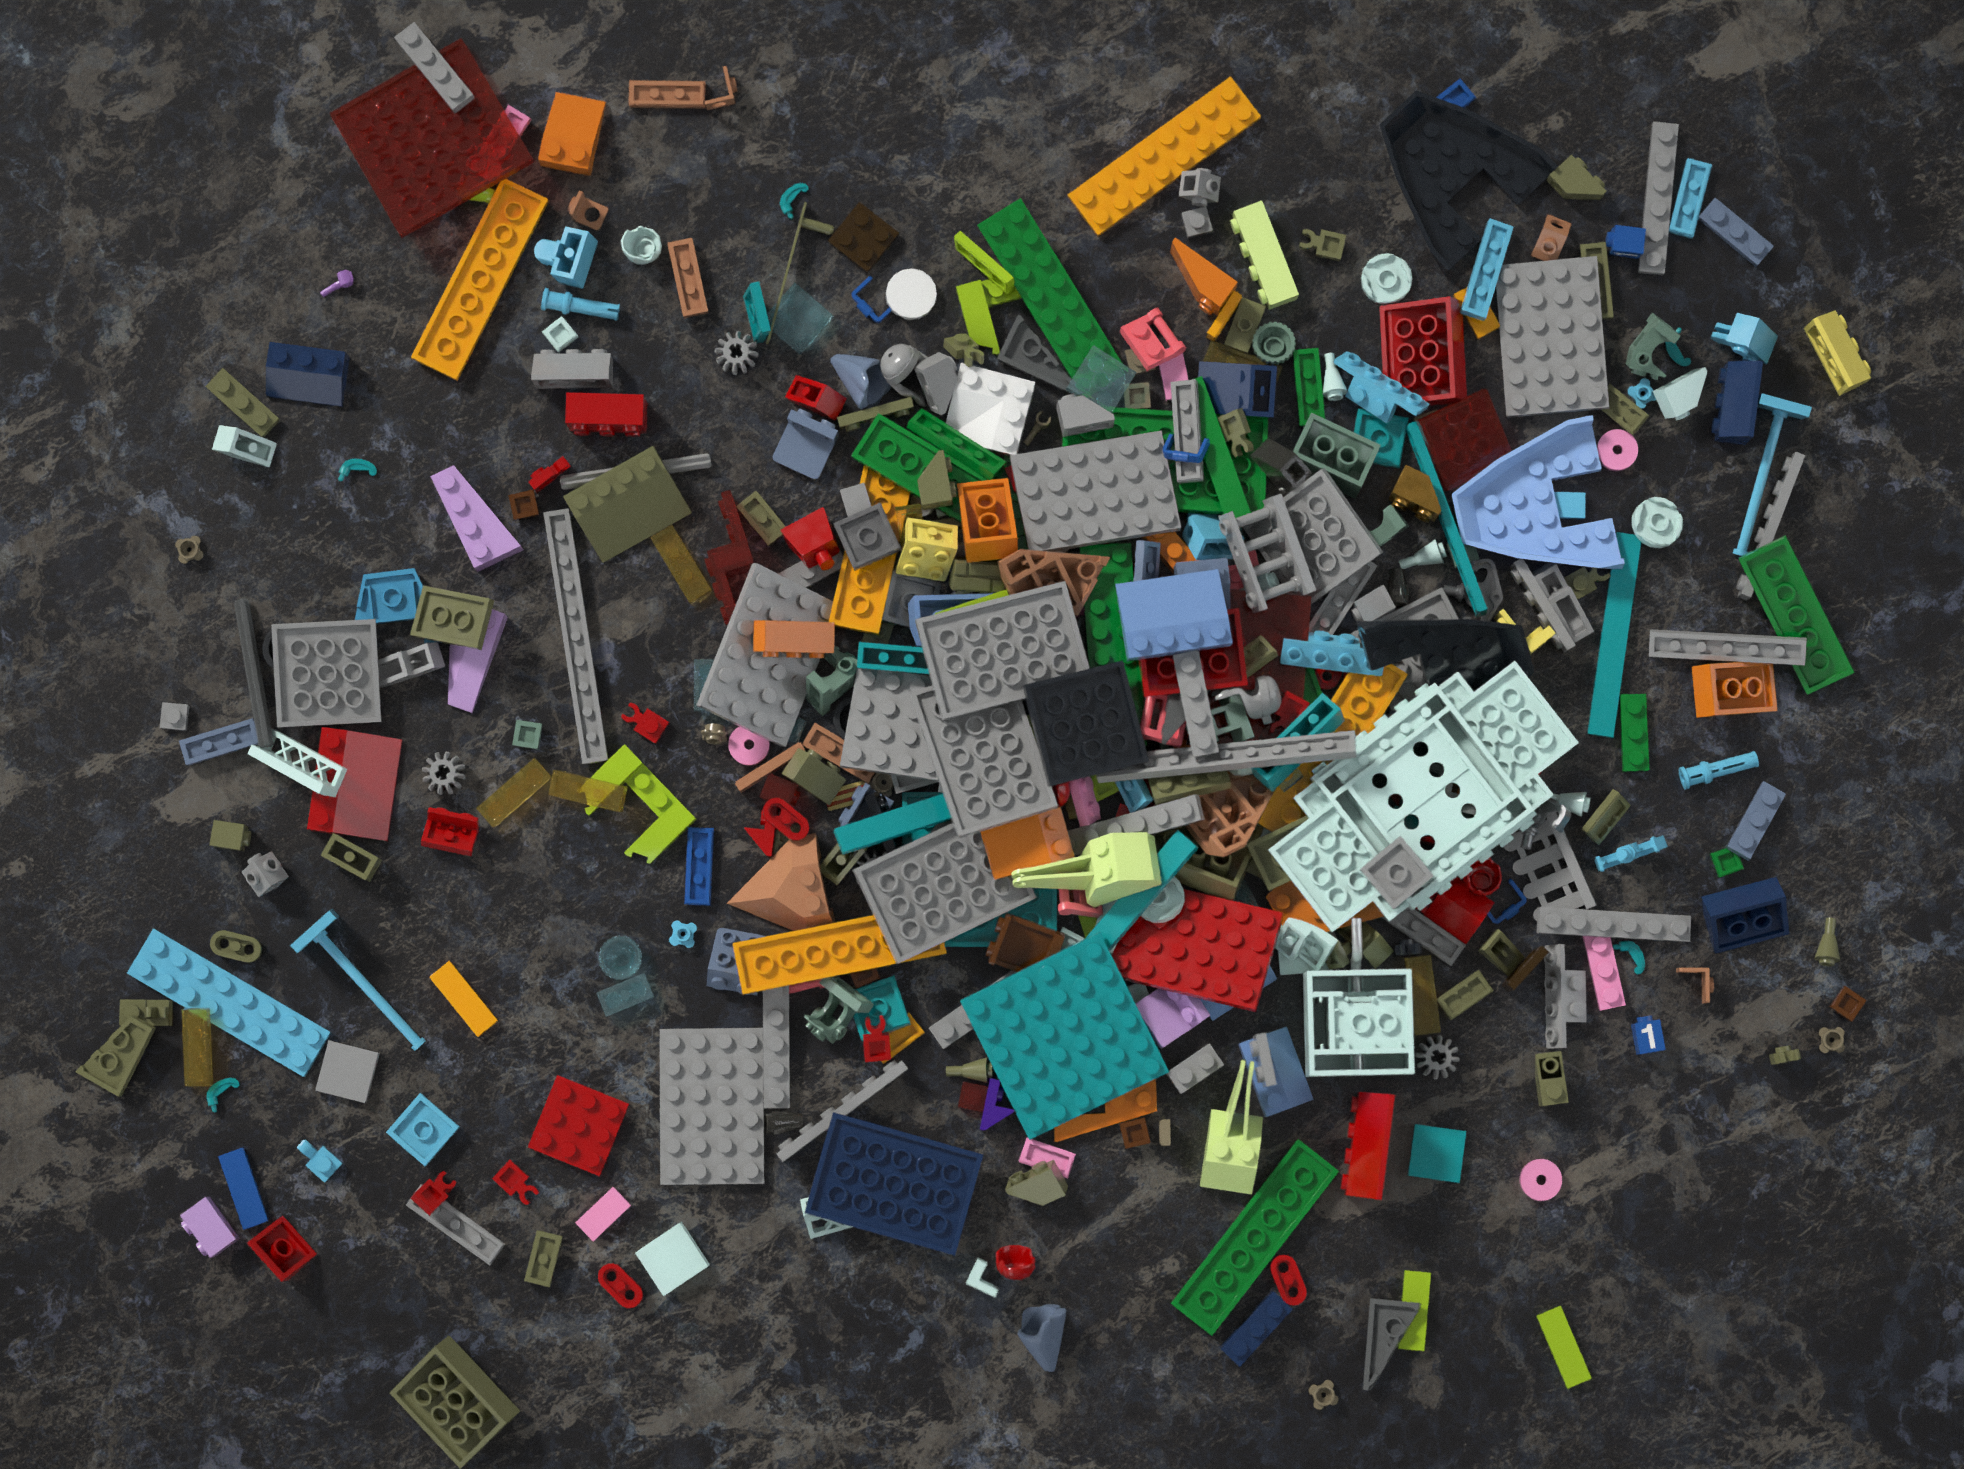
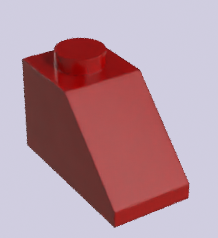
[785,375,847,421]

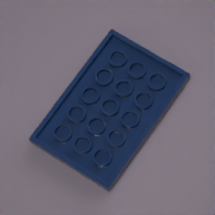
[804,1112,983,1255]

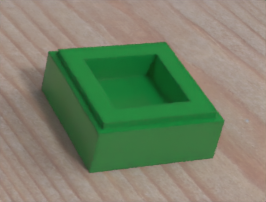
[1710,848,1744,878]

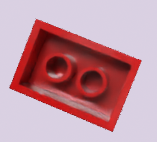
[565,392,648,437]

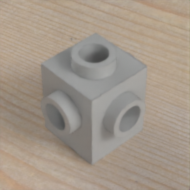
[1179,168,1221,207]
[242,851,289,897]

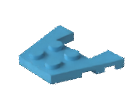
[355,568,442,644]

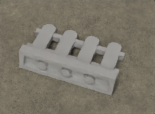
[1504,812,1597,921]

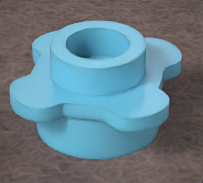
[1627,378,1656,409]
[669,920,697,948]

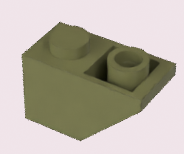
[1546,155,1607,200]
[917,450,957,510]
[1335,922,1394,969]
[1535,1051,1569,1106]
[1005,1160,1068,1206]

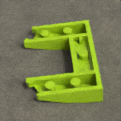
[956,279,1022,355]
[579,744,697,864]

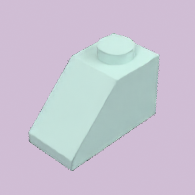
[1653,367,1707,420]
[212,425,277,467]

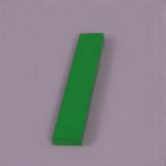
[1195,376,1251,518]

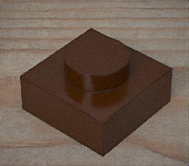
[508,489,540,521]
[850,968,880,989]
[1829,986,1867,1022]
[1119,1118,1151,1149]

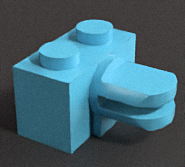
[534,226,598,289]
[1711,313,1778,364]

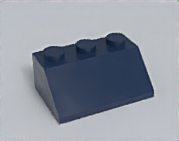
[266,342,350,407]
[1712,360,1763,445]
[1702,877,1789,954]

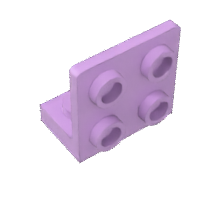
[1136,989,1210,1048]

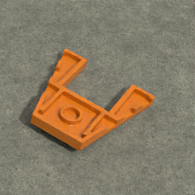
[1266,881,1384,932]
[1054,1079,1157,1142]

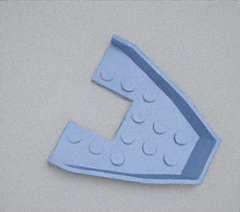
[1452,415,1625,569]

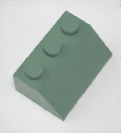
[1286,413,1381,499]

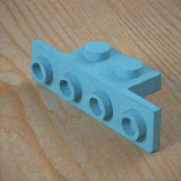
[1333,351,1429,423]
[1280,630,1384,676]

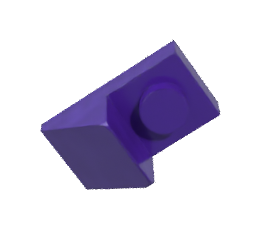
[980,1078,1015,1131]

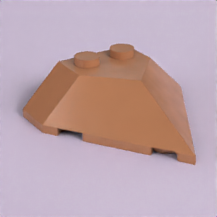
[998,549,1110,617]
[1185,774,1276,857]
[727,833,836,931]

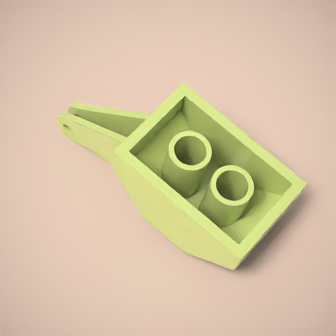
[1011,832,1162,907]
[1200,1060,1263,1194]

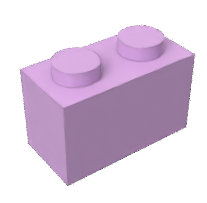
[180,1197,240,1258]

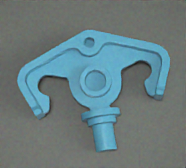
[1594,835,1668,872]

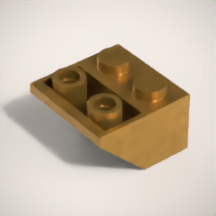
[1388,465,1441,523]

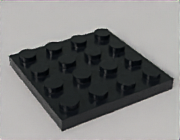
[1022,661,1149,787]

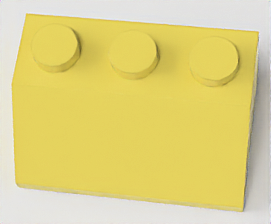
[1804,310,1871,396]

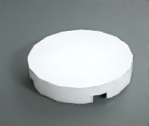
[886,269,937,320]

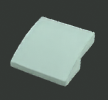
[1275,918,1338,971]
[635,1222,710,1296]

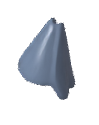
[830,354,891,410]
[1018,1304,1067,1372]

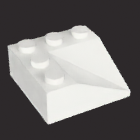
[946,363,1035,457]

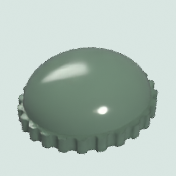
[1252,322,1296,365]

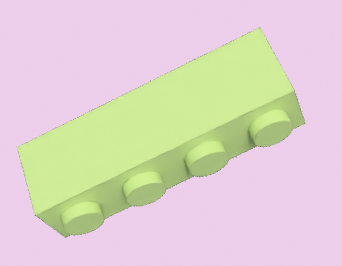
[1230,201,1299,310]

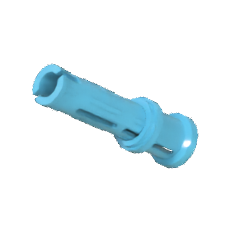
[541,288,620,321]
[1678,751,1759,790]

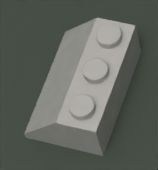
[531,349,613,389]

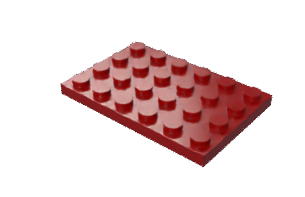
[1111,889,1284,1012]

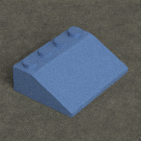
[1115,569,1232,661]

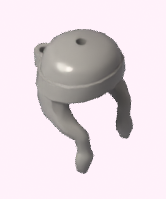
[880,344,928,407]
[1211,675,1281,725]

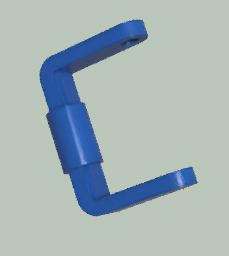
[852,276,892,323]
[1162,434,1210,463]
[1487,878,1527,924]

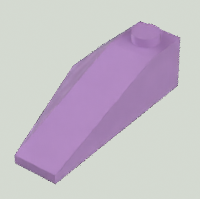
[448,609,508,713]

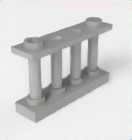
[1218,494,1316,613]

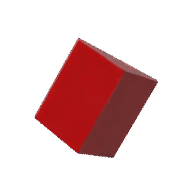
[1424,876,1495,945]
[247,1216,317,1282]

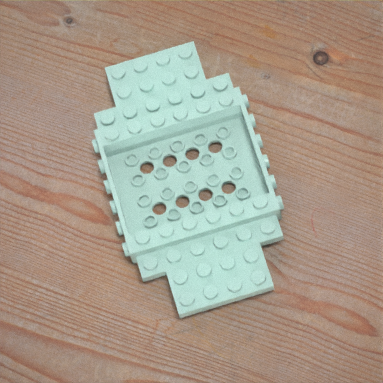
[1268,661,1579,933]

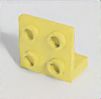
[896,517,958,581]
[1494,609,1556,655]

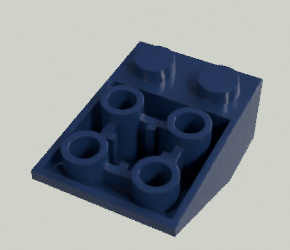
[1198,361,1277,417]

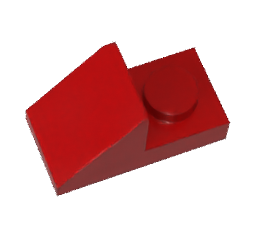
[744,807,779,858]

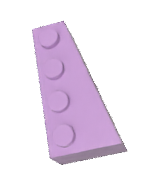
[431,465,523,572]

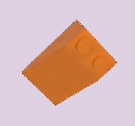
[538,92,606,176]
[1170,238,1238,316]
[957,478,1018,563]
[1692,662,1777,718]
[981,807,1075,880]

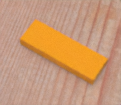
[429,961,498,1037]

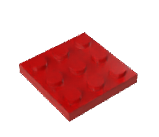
[528,1075,630,1176]

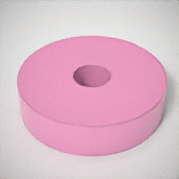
[1597,429,1638,471]
[728,726,770,766]
[1519,1159,1562,1201]

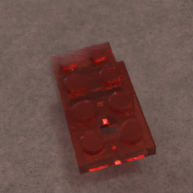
[704,490,754,625]

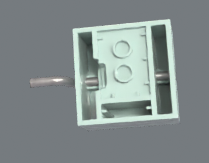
[1303,918,1415,1077]

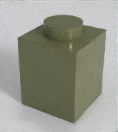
[210,820,251,852]

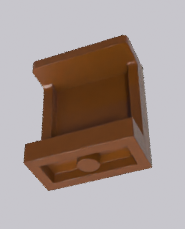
[985,912,1065,972]

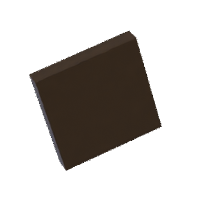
[1502,946,1549,992]

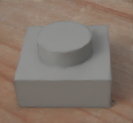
[1181,207,1213,239]
[160,702,190,731]

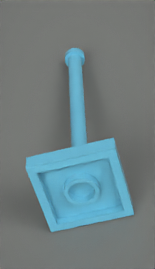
[1733,394,1812,556]
[290,909,426,1051]

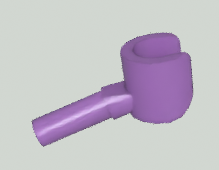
[320,270,354,297]

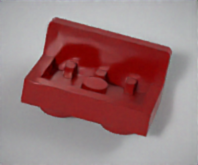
[421,807,479,856]

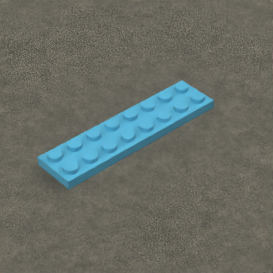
[127,929,332,1077]

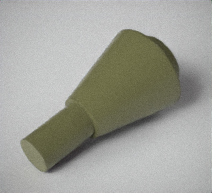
[1814,918,1840,967]
[946,1057,995,1083]

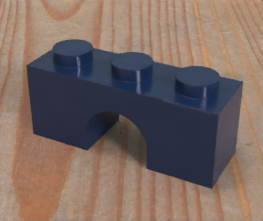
[1219,1291,1293,1367]

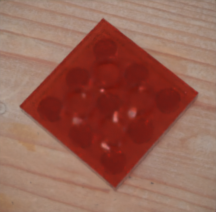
[1416,389,1512,491]

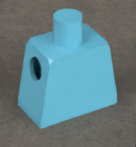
[1182,513,1244,560]

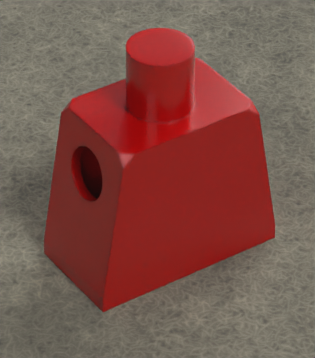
[780,507,840,570]

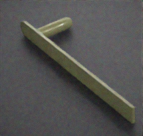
[766,202,834,344]

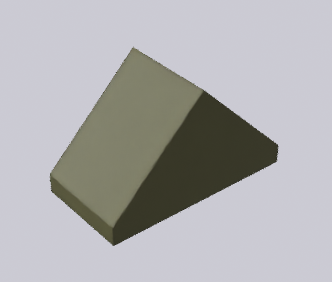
[1478,929,1525,976]

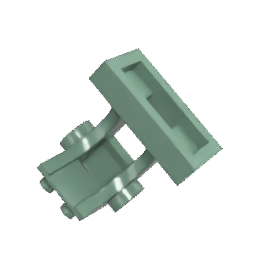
[1626,313,1680,380]
[1369,504,1409,547]
[806,646,857,716]
[1185,688,1255,743]
[804,976,874,1044]

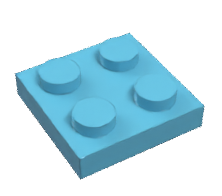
[386,1093,460,1166]

